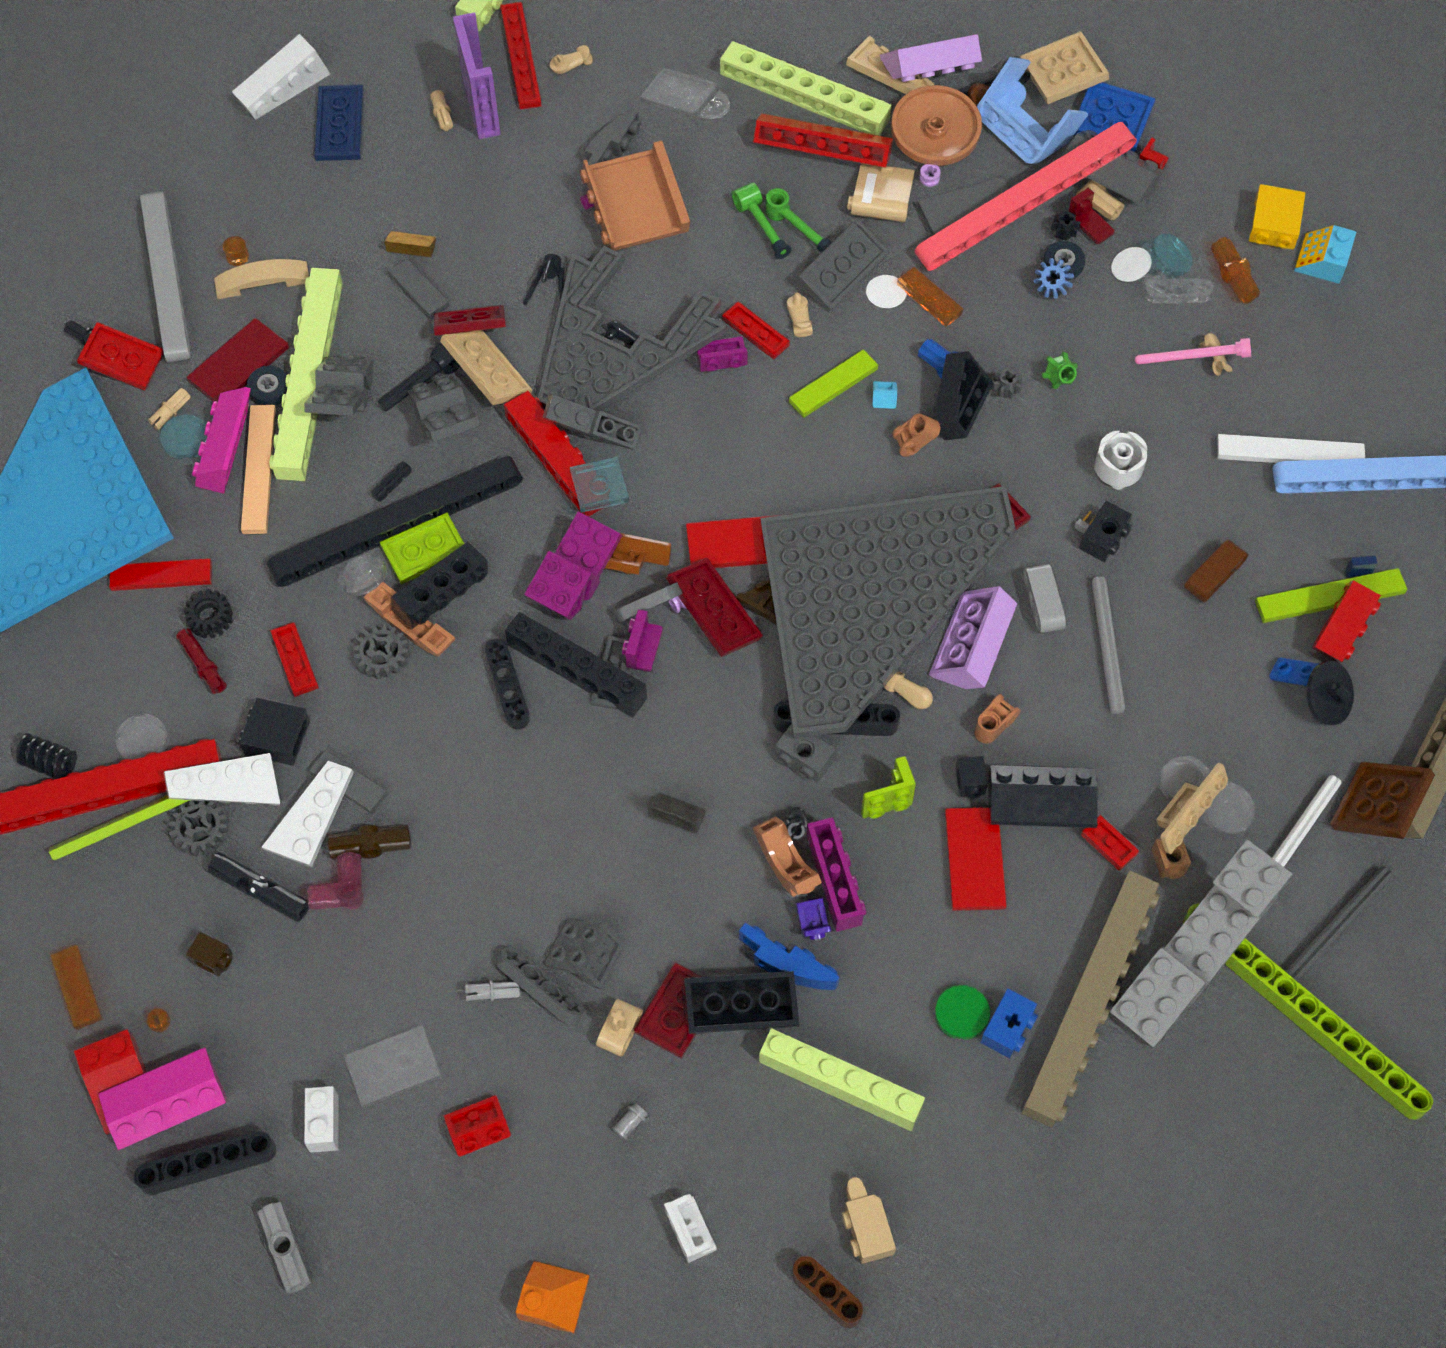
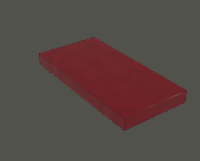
[187,318,289,402]
[666,558,763,657]

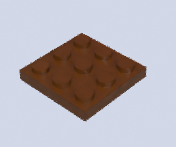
[1330,761,1435,839]

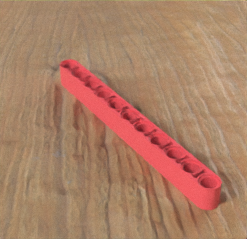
[914,122,1137,271]

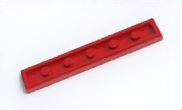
[500,2,542,110]

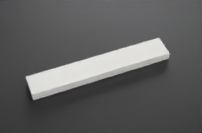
[1217,434,1365,463]

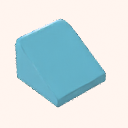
[872,381,897,409]

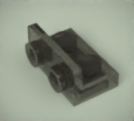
[647,793,706,834]

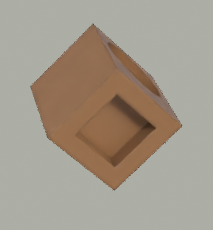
[1151,839,1191,879]

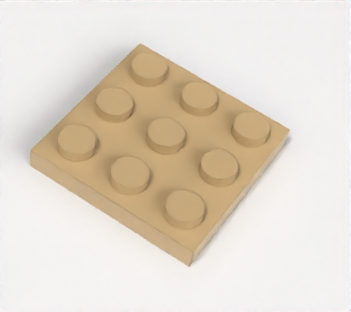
[1020,31,1109,104]

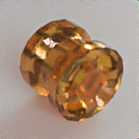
[223,236,249,266]

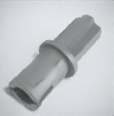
[465,980,520,1002]

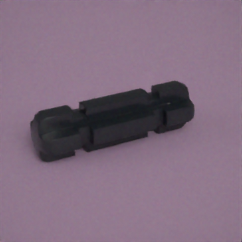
[371,461,412,502]

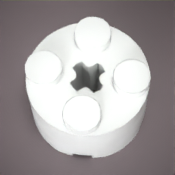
[1094,431,1147,490]

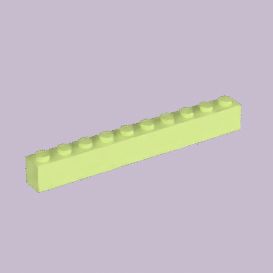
[269,268,343,481]

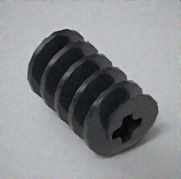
[16,733,77,779]

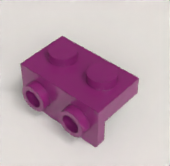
[697,336,748,372]
[622,609,663,672]

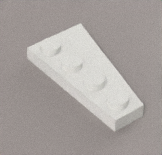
[164,753,280,805]
[262,761,354,867]

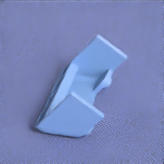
[977,57,1088,164]

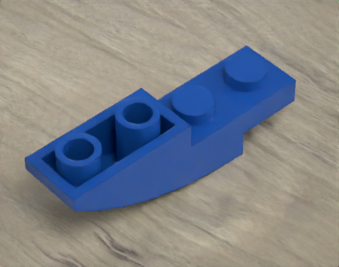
[739,922,840,990]

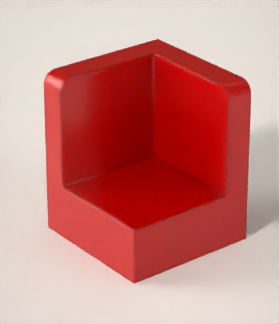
[1139,138,1169,170]

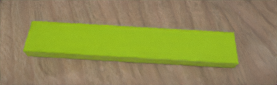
[1255,568,1408,623]
[49,795,190,860]

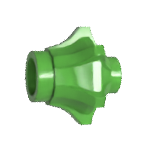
[1041,351,1078,389]

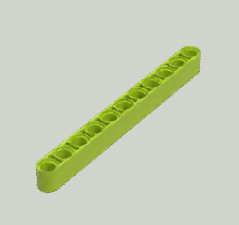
[1183,903,1433,1120]

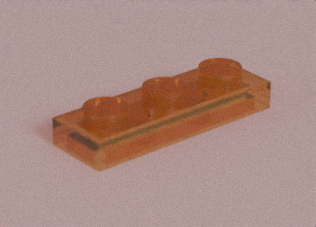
[897,267,963,327]
[50,945,103,1030]

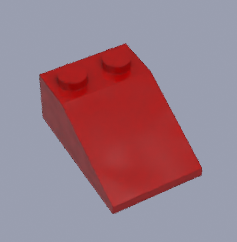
[74,1029,146,1135]

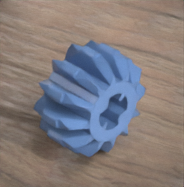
[1034,258,1074,299]

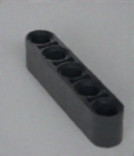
[773,701,900,736]
[133,1131,276,1195]

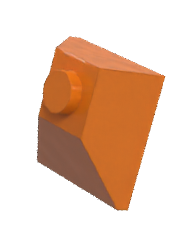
[515,1261,590,1333]

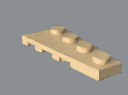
[846,36,934,94]

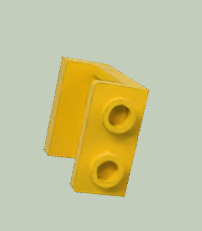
[1249,184,1306,249]

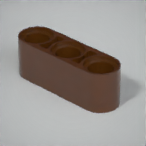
[1184,539,1249,603]
[792,1256,863,1328]

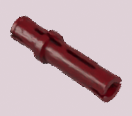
[176,628,227,694]

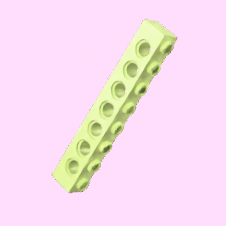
[720,41,891,136]

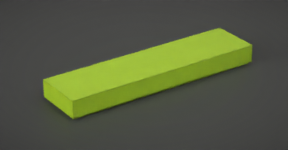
[789,349,878,418]

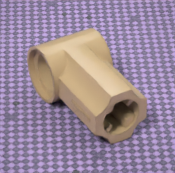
[1076,180,1124,221]

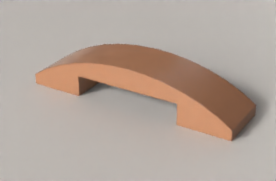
[364,581,455,657]

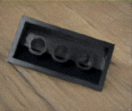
[988,765,1098,828]
[681,971,800,1034]

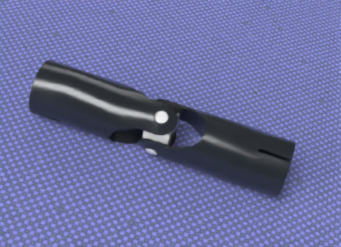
[207,852,310,922]

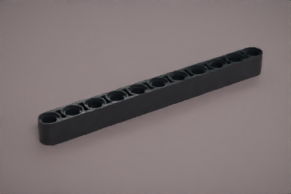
[267,456,523,587]

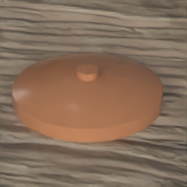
[891,85,982,166]

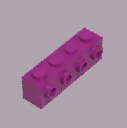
[806,817,866,932]

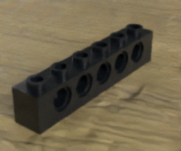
[505,612,647,718]

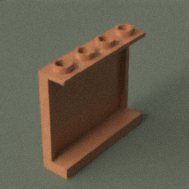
[580,141,690,251]

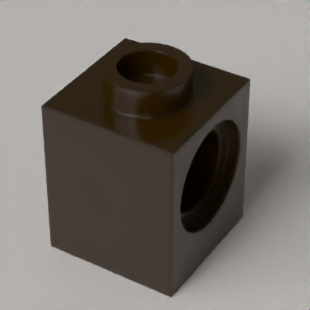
[186,932,233,977]

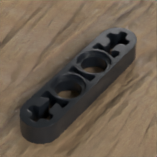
[485,639,530,730]

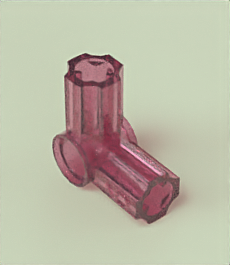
[308,852,364,910]

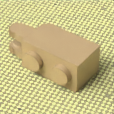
[841,1177,896,1264]

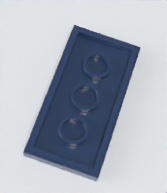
[314,85,364,161]

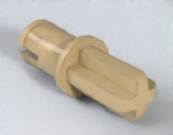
[430,90,453,132]
[147,388,191,431]

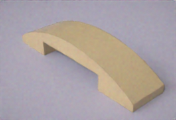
[214,259,309,299]

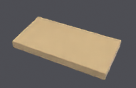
[440,330,533,405]

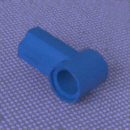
[918,339,958,378]

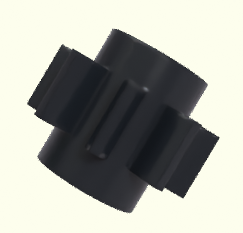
[1051,211,1081,241]

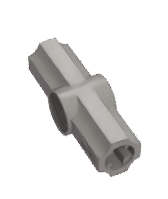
[258,1202,311,1293]

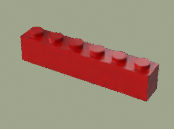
[753,113,893,167]
[504,391,610,517]

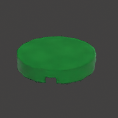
[935,985,990,1040]

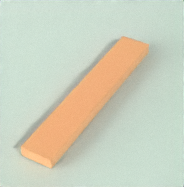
[241,405,276,534]

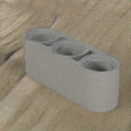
[1023,564,1066,633]

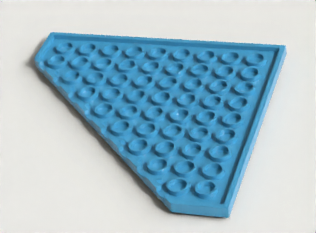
[0,368,174,632]

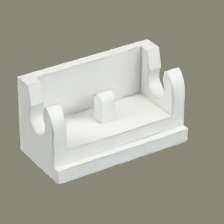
[664,1194,717,1263]

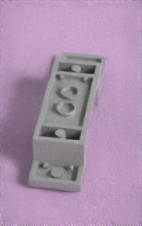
[1110,839,1293,1047]

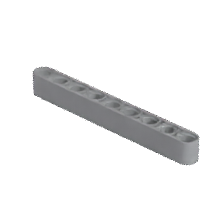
[140,191,191,363]

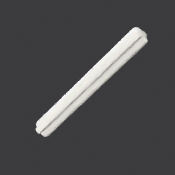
[1272,775,1341,867]

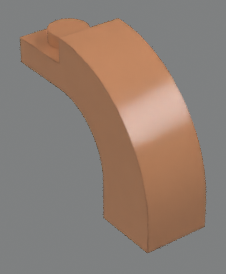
[753,816,822,897]

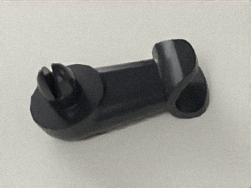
[604,320,639,346]

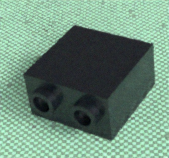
[239,697,310,766]

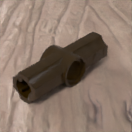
[328,825,411,859]

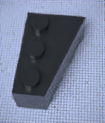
[933,351,993,440]

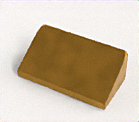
[385,231,436,257]

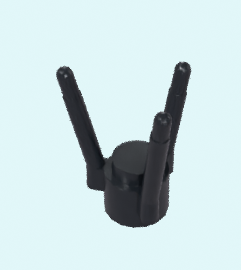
[523,254,565,305]

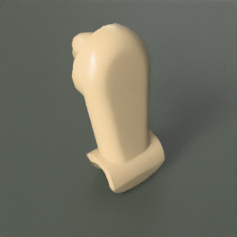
[550,45,593,74]
[787,292,813,337]
[1198,333,1233,376]
[884,672,933,709]

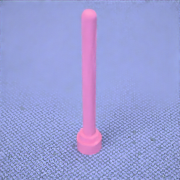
[1134,338,1251,364]

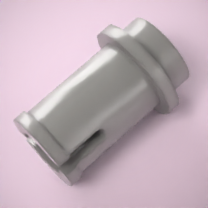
[612,1103,647,1140]

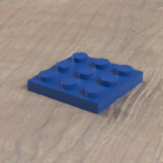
[1074,83,1156,152]

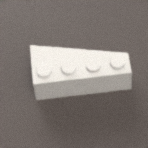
[232,34,330,120]

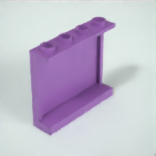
[453,12,501,139]

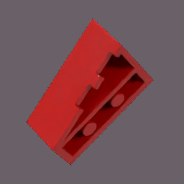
[1312,580,1381,663]

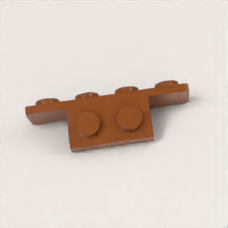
[604,533,672,575]

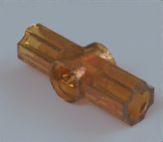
[1211,237,1260,304]

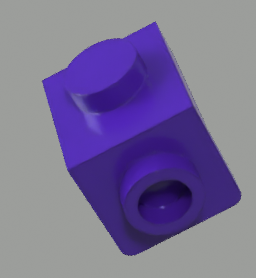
[795,897,831,940]

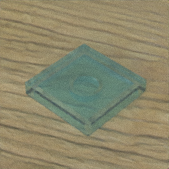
[570,457,629,513]

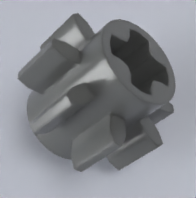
[993,368,1023,399]

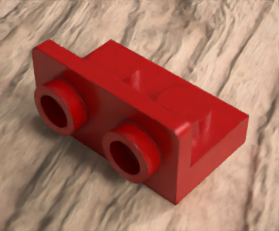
[444,1095,511,1157]

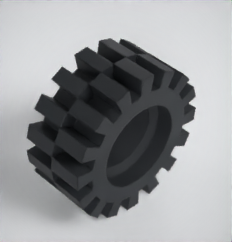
[184,589,233,638]

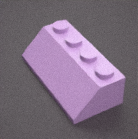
[880,34,982,82]
[929,586,1017,689]

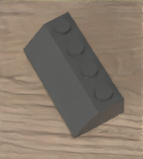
[1061,130,1163,203]

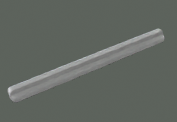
[1092,576,1125,714]

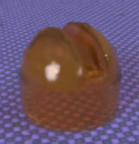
[147,1008,171,1032]

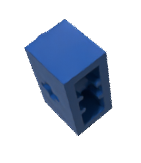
[980,989,1038,1059]

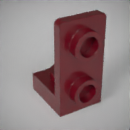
[1068,187,1115,244]

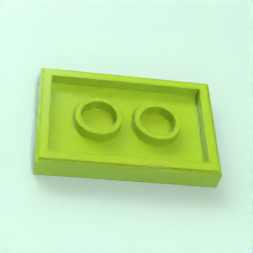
[380,513,464,584]

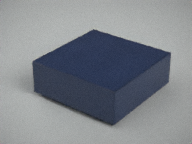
[1345,556,1378,578]

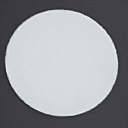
[1111,247,1152,282]
[866,275,907,308]

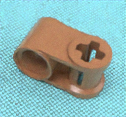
[892,414,940,457]
[974,694,1021,744]

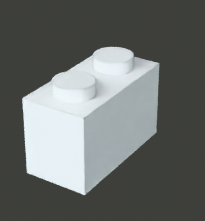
[305,1086,339,1153]

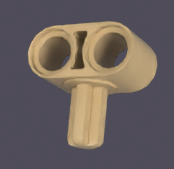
[596,999,643,1057]

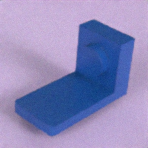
[1269,658,1319,686]

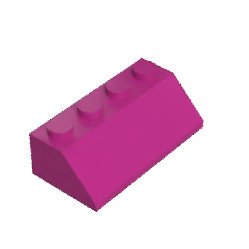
[192,387,251,494]
[98,1047,227,1150]

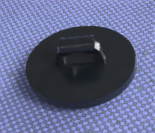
[1307,661,1354,726]

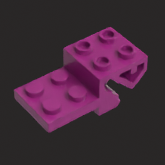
[524,511,623,620]

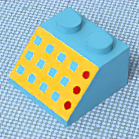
[1294,225,1357,284]

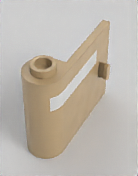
[847,163,915,222]

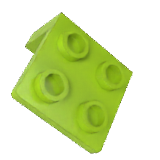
[861,756,916,819]

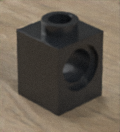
[955,756,988,799]

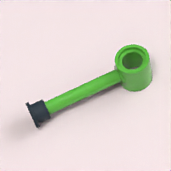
[731,182,792,259]
[765,188,833,253]

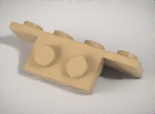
[1156,763,1228,854]

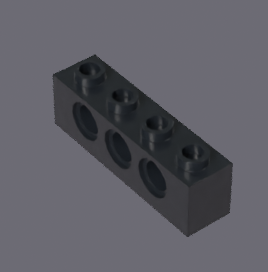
[391,542,488,629]

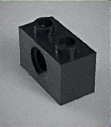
[1079,501,1132,563]

